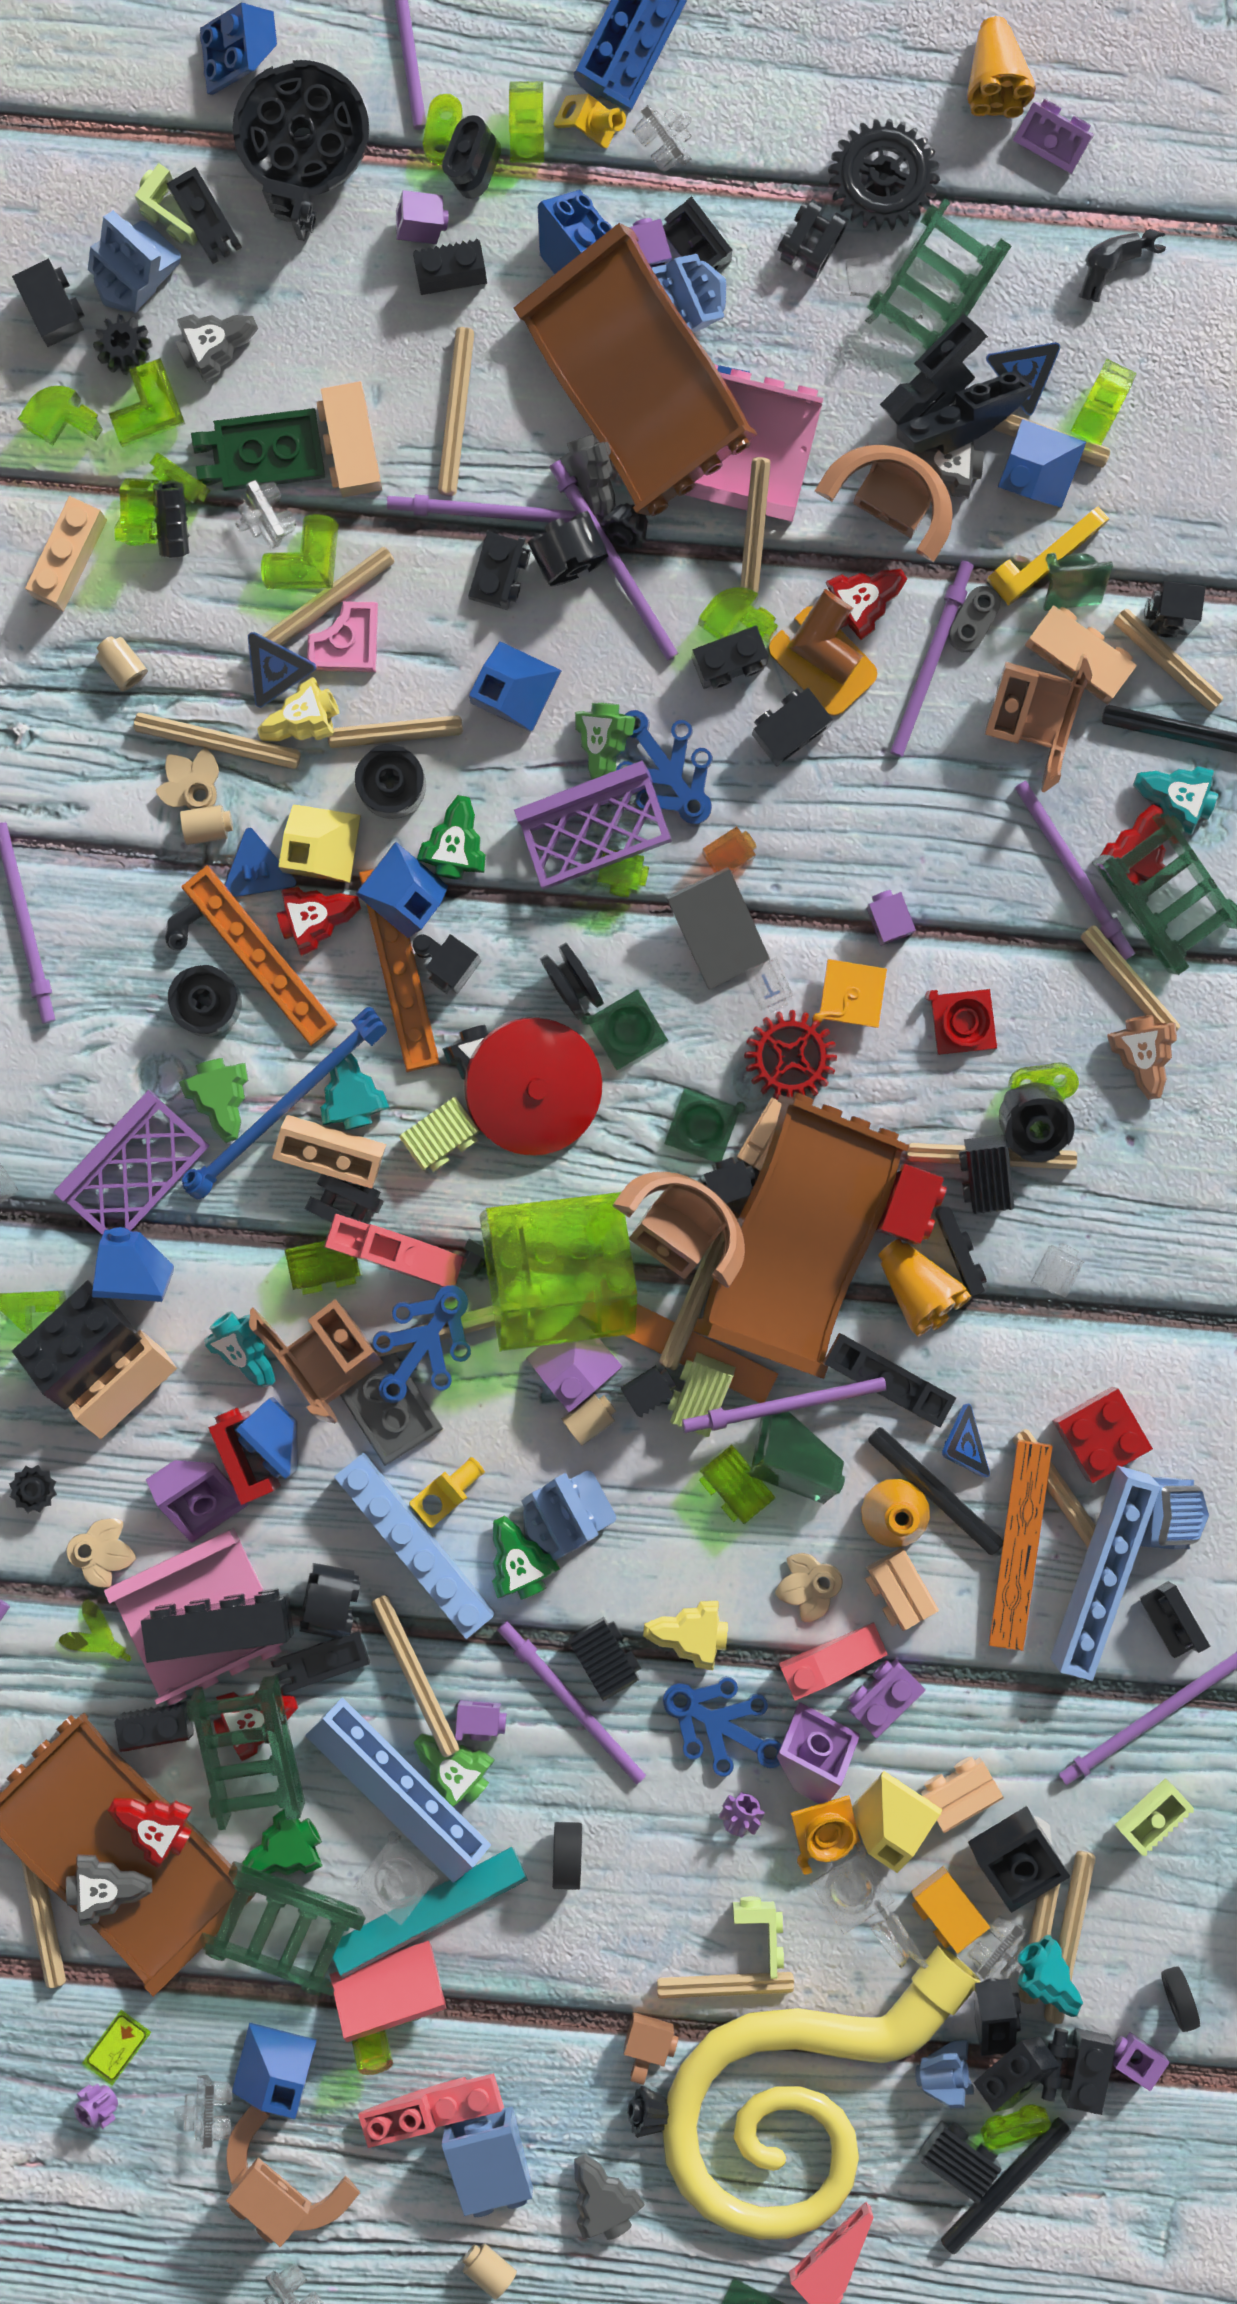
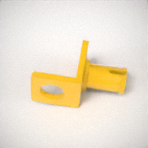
[553,94,626,148]
[409,1457,485,1528]

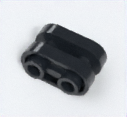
[442,115,501,199]
[777,199,849,280]
[304,1174,384,1224]

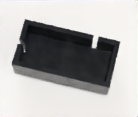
[141,1588,294,1663]

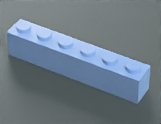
[334,1452,495,1639]
[1050,1465,1160,1681]
[305,1698,491,1883]

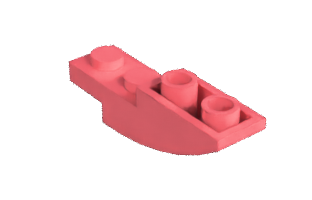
[324,1214,464,1287]
[358,2073,504,2148]

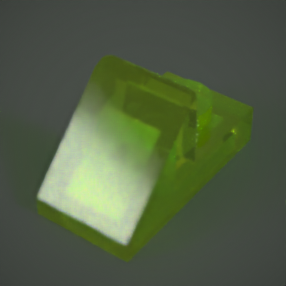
[0,1290,66,1334]

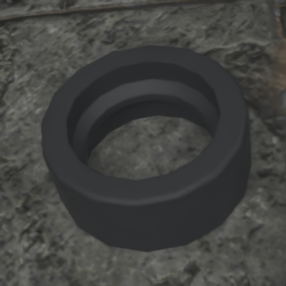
[552,1822,582,1890]

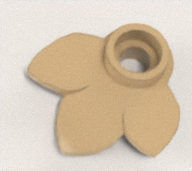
[156,748,219,810]
[66,1518,136,1588]
[775,1553,843,1622]

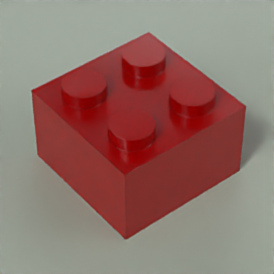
[876,1164,947,1244]
[1052,1387,1153,1483]

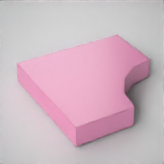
[307,601,378,672]

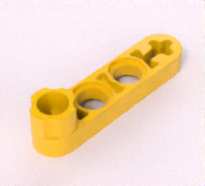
[986,506,1109,606]

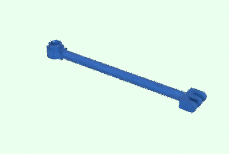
[182,1007,387,1200]

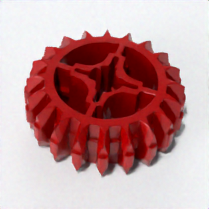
[744,1010,837,1100]

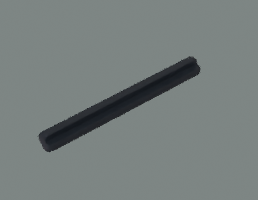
[1102,705,1237,753]
[868,1427,1003,1555]
[941,2117,1072,2255]

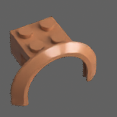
[814,445,953,563]
[985,654,1093,792]
[612,1172,745,1288]
[249,1299,383,1424]
[226,2105,360,2247]

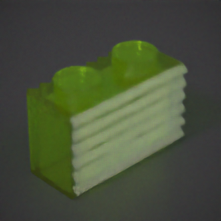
[285,1241,363,1295]
[699,1443,776,1524]

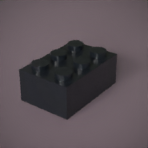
[12,1280,142,1410]

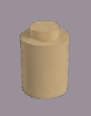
[95,636,148,691]
[180,805,233,845]
[561,1393,616,1446]
[462,2243,517,2300]

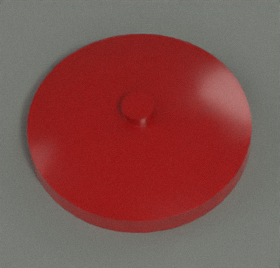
[464,1017,602,1156]

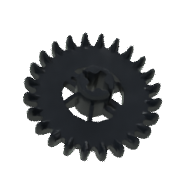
[828,118,940,231]

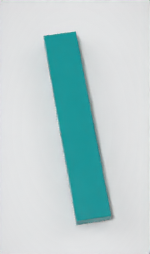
[327,1847,528,1978]

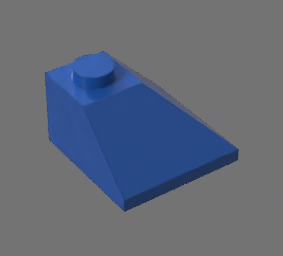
[998,419,1086,508]
[92,1227,174,1302]

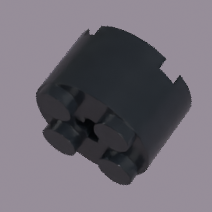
[528,511,609,587]
[355,744,426,819]
[168,965,242,1037]
[998,1083,1075,1162]
[299,1563,360,1639]

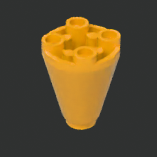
[967,16,1036,119]
[878,1239,972,1337]
[861,1479,930,1548]

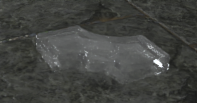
[845,254,924,324]

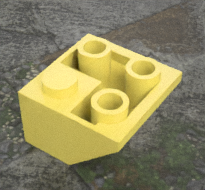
[278,804,361,883]
[852,1771,942,1873]

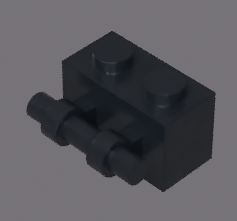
[412,934,482,994]
[1041,2028,1116,2115]

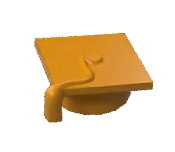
[812,959,887,1028]
[791,1795,860,1875]

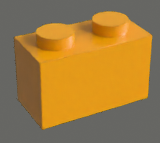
[911,1865,990,1954]

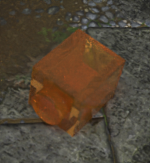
[702,826,757,874]

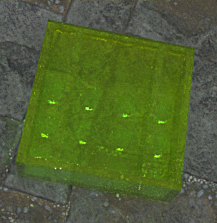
[479,1192,638,1352]

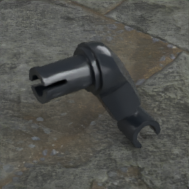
[1079,229,1166,302]

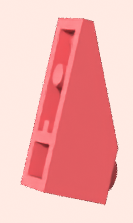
[779,1622,888,1701]
[789,2202,874,2304]

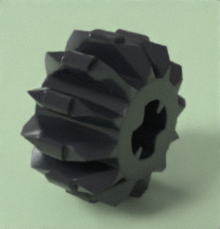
[93,314,153,375]

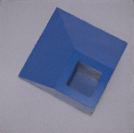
[200,2,277,95]
[537,190,612,274]
[469,641,562,732]
[355,842,448,938]
[236,1397,298,1479]
[232,2023,317,2119]

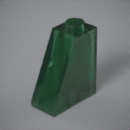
[749,1411,845,1504]

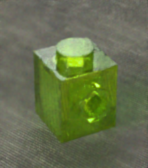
[597,849,650,898]

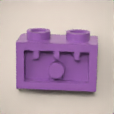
[1013,99,1094,174]
[847,1659,926,1739]

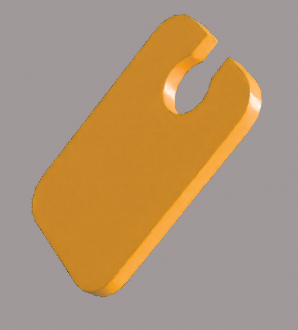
[769,606,878,716]

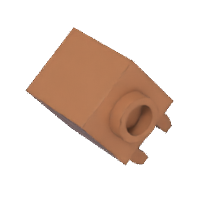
[624,2012,678,2085]

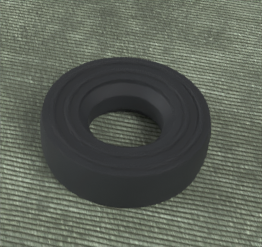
[1161,1966,1200,2032]

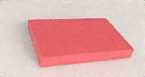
[330,1941,447,2042]

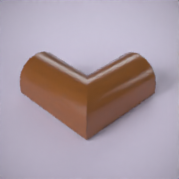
[787,589,863,685]

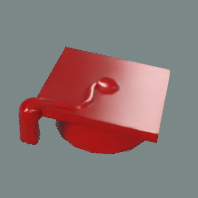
[925,989,997,1055]

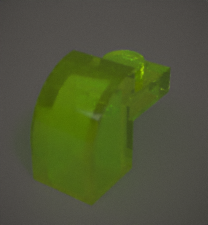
[509,81,544,163]
[1070,358,1137,445]
[18,386,103,446]
[114,478,159,546]
[698,587,778,643]

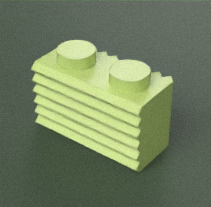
[399,1097,480,1172]
[667,1352,736,1437]
[1115,1778,1194,1856]

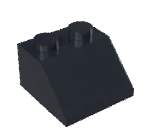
[968,1806,1070,1913]

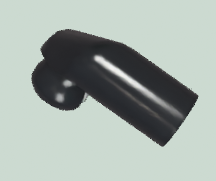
[165,902,203,951]

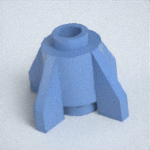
[915,2040,974,2109]

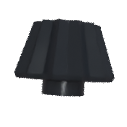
[601,503,648,550]
[9,1465,57,1514]
[627,2086,669,2138]

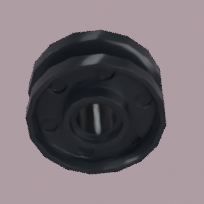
[540,942,604,1020]

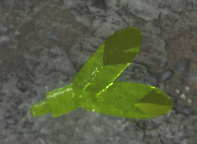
[59,1600,131,1662]

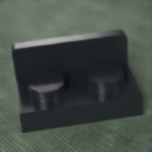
[262,178,317,241]
[468,531,531,610]
[1140,1581,1211,1658]

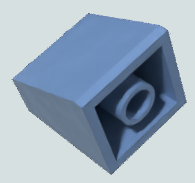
[442,2106,533,2217]

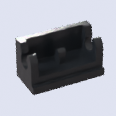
[663,196,733,272]

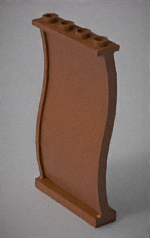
[514,223,758,516]
[693,1093,909,1379]
[0,1713,258,1997]

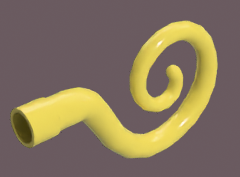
[662,1945,981,2240]

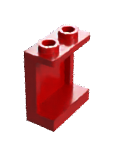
[208,1408,281,1505]

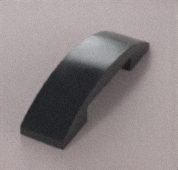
[823,1333,956,1428]

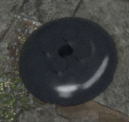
[232,60,370,196]

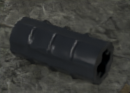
[153,481,190,558]

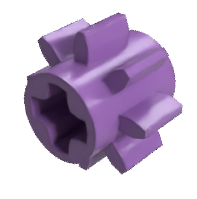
[719,1792,765,1838]
[74,2084,118,2129]

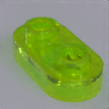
[423,94,463,165]
[149,452,211,503]
[1008,1062,1079,1099]
[980,2104,1051,2149]

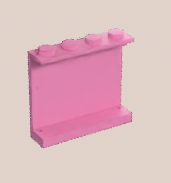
[685,364,823,522]
[104,1528,284,1706]

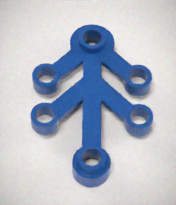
[616,710,713,824]
[373,1285,471,1403]
[663,1676,781,1777]

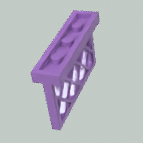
[514,761,672,890]
[53,1089,210,1235]

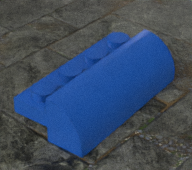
[574,0,687,113]

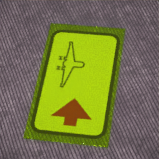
[82,2010,151,2086]

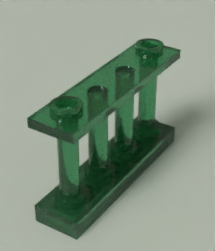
[865,199,1012,353]
[1092,813,1237,975]
[187,1675,305,1830]
[200,1861,366,1996]

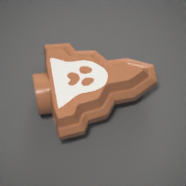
[1107,1015,1177,1100]

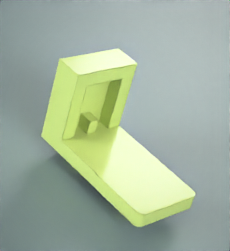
[134,163,198,246]
[733,1896,784,1979]

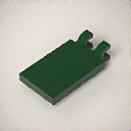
[191,408,325,491]

